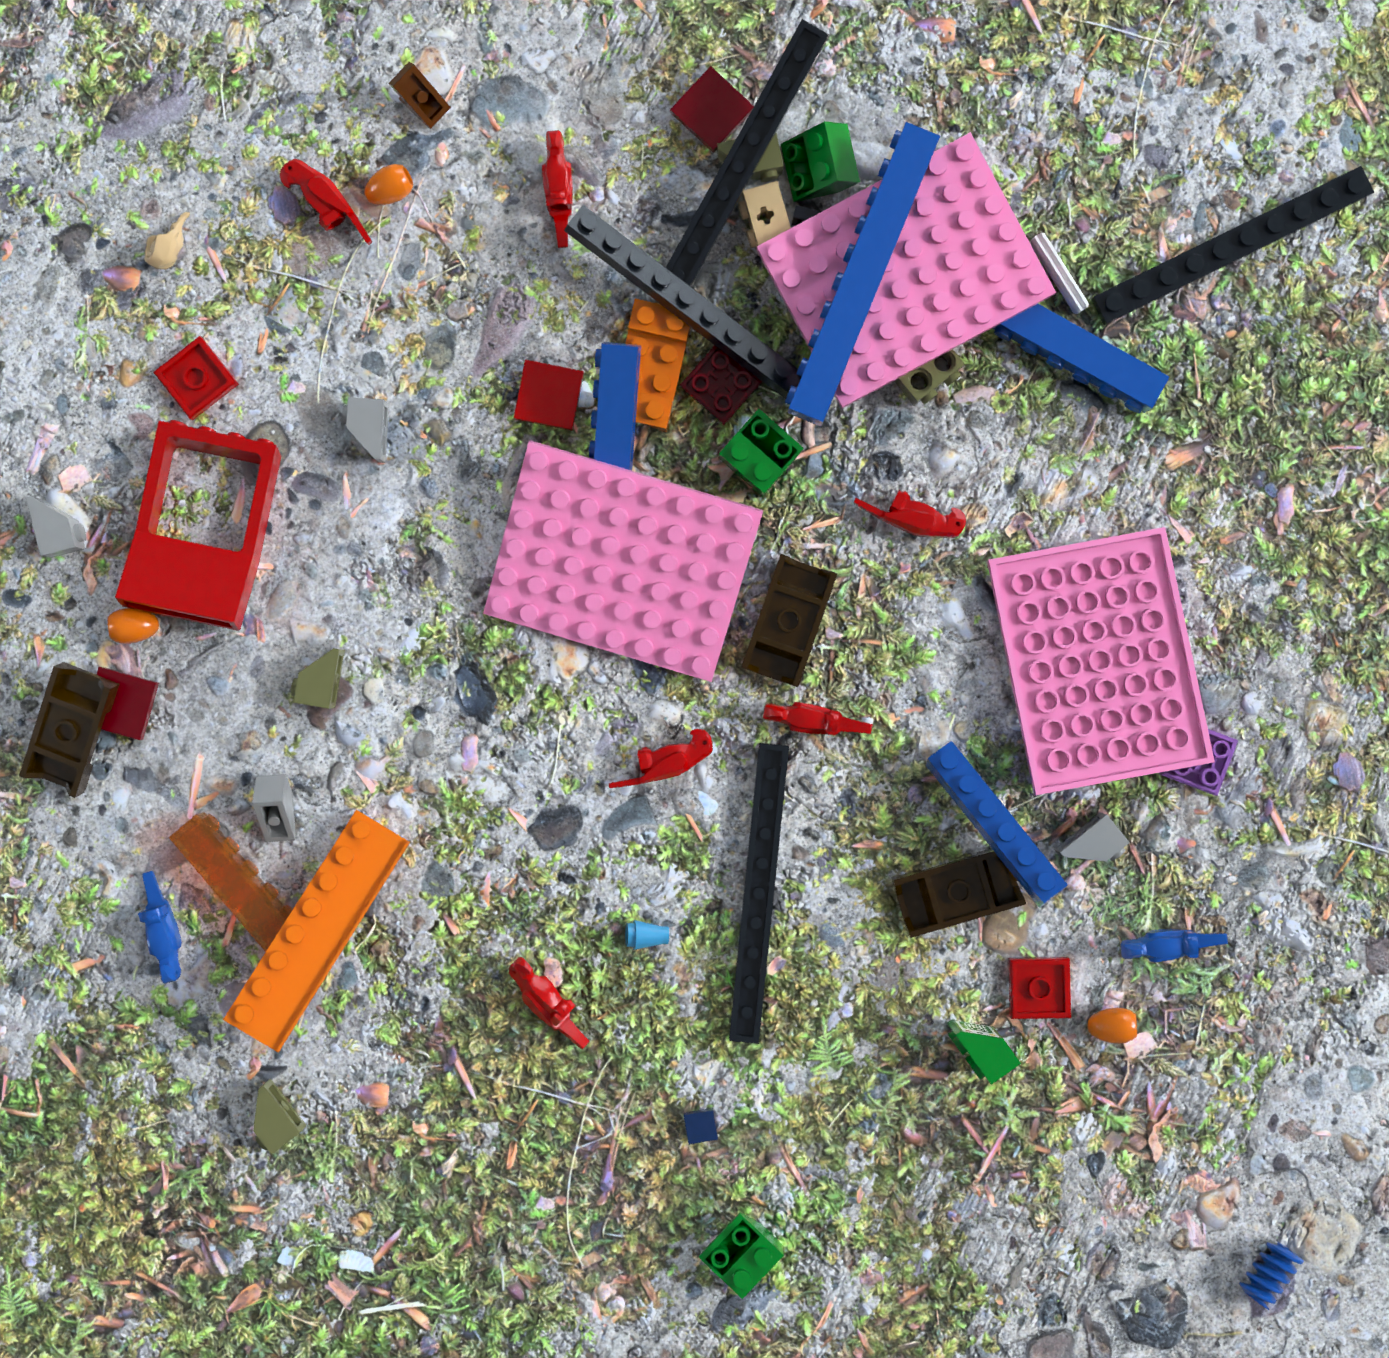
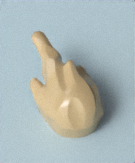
[144,212,190,270]

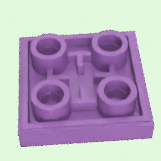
[1159,729,1238,796]

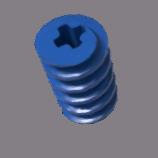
[1239,1241,1304,1310]

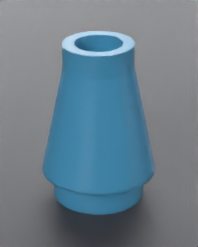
[625,920,669,950]

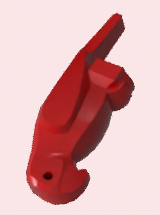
[542,130,573,248]
[280,159,372,245]
[853,490,966,538]
[763,702,873,736]
[609,729,713,788]
[509,957,590,1049]

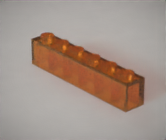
[169,812,293,952]

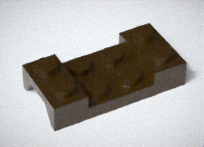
[741,554,838,687]
[19,662,120,798]
[891,848,1026,938]

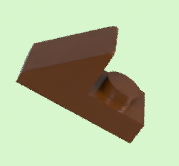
[388,62,451,129]

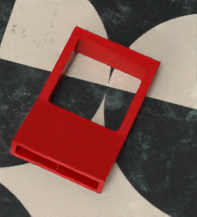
[115,420,282,631]

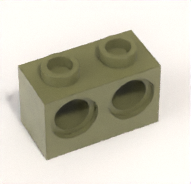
[894,349,965,406]

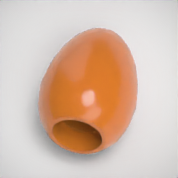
[364,164,413,205]
[107,608,159,644]
[1087,1007,1137,1044]

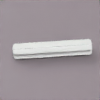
[1030,233,1089,314]

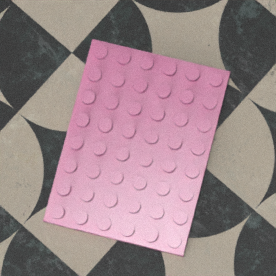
[756,132,1056,409]
[483,440,763,682]
[987,527,1215,796]

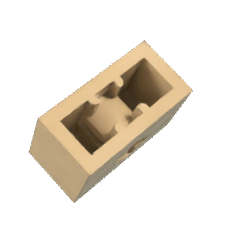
[738,181,791,256]

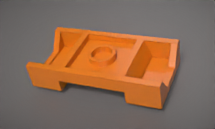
[625,298,691,432]

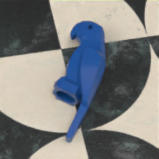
[138,871,182,984]
[1120,929,1228,962]

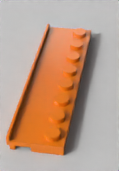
[223,810,410,1053]

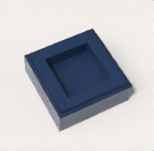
[684,1108,718,1145]

